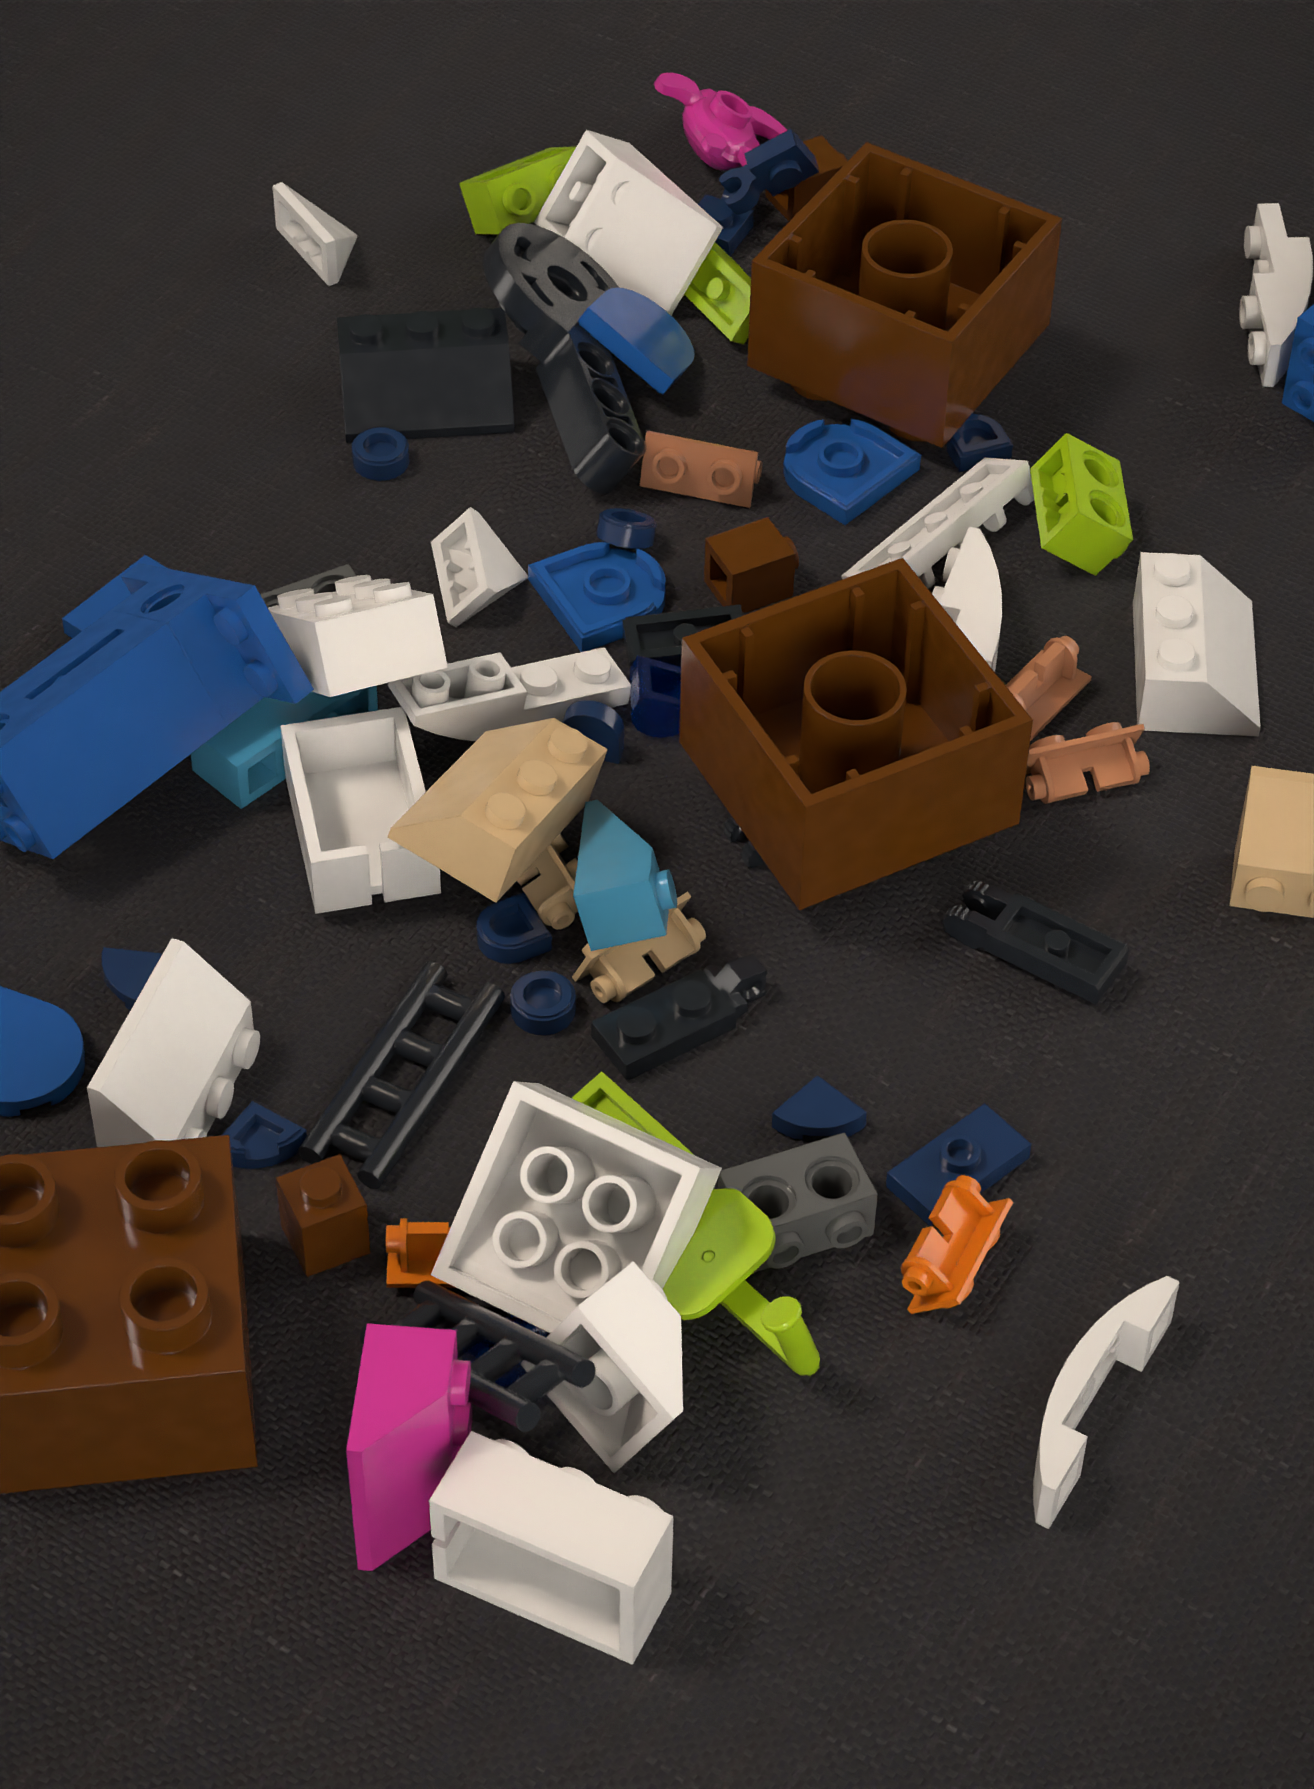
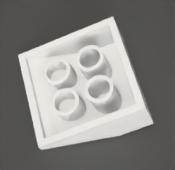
[431,1081,722,1333]

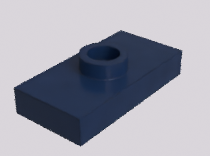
[886,1103,1031,1227]

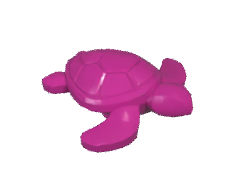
[654,73,787,171]

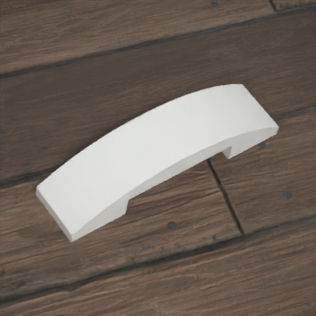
[1033,1276,1180,1529]

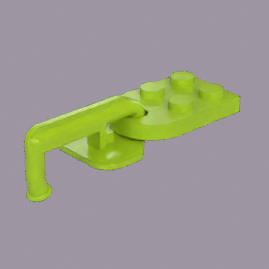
[572,1071,820,1376]

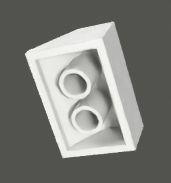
[1133,552,1260,737]
[87,938,260,1147]

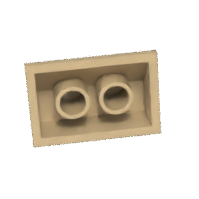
[388,718,608,903]
[1229,766,1314,918]

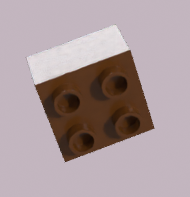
[747,142,1062,448]
[679,558,1033,910]
[0,1135,258,1494]

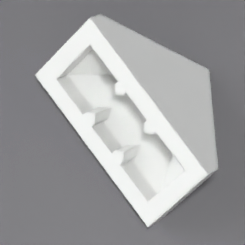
[273,182,358,286]
[431,507,528,627]

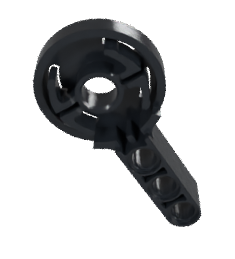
[483,223,646,494]

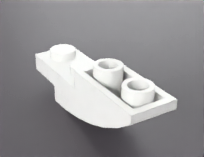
[1239,203,1313,387]
[932,526,1002,672]
[388,647,632,741]

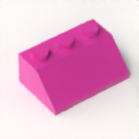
[346,1323,472,1571]

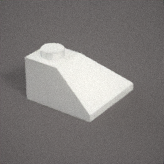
[521,1261,683,1473]

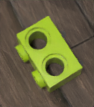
[459,147,576,234]
[1030,433,1133,576]

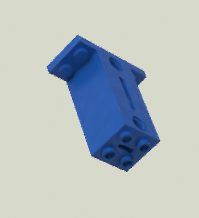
[0,563,314,859]

